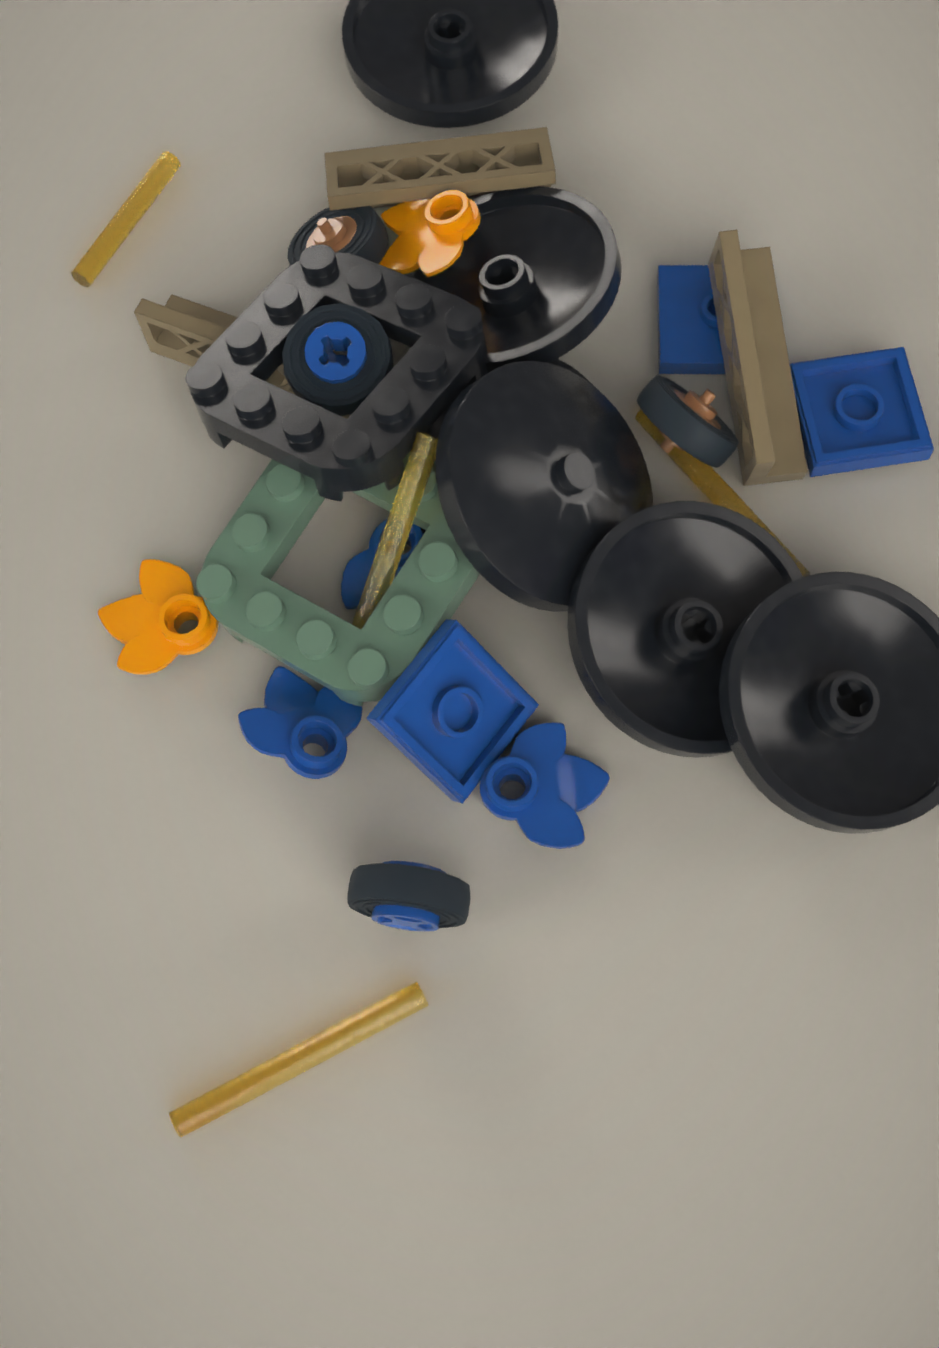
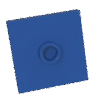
[657,265,774,374]
[790,347,934,477]
[366,619,539,804]

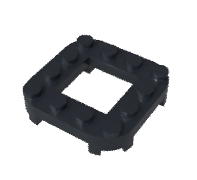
[186,244,487,501]

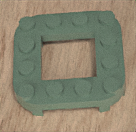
[196,418,480,706]

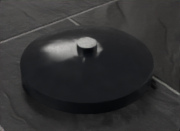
[342,0,558,128]
[404,186,622,373]
[435,361,653,612]
[567,501,803,758]
[719,572,939,834]

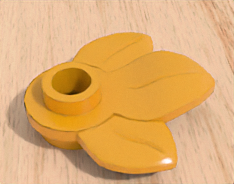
[379,190,481,277]
[98,559,218,675]

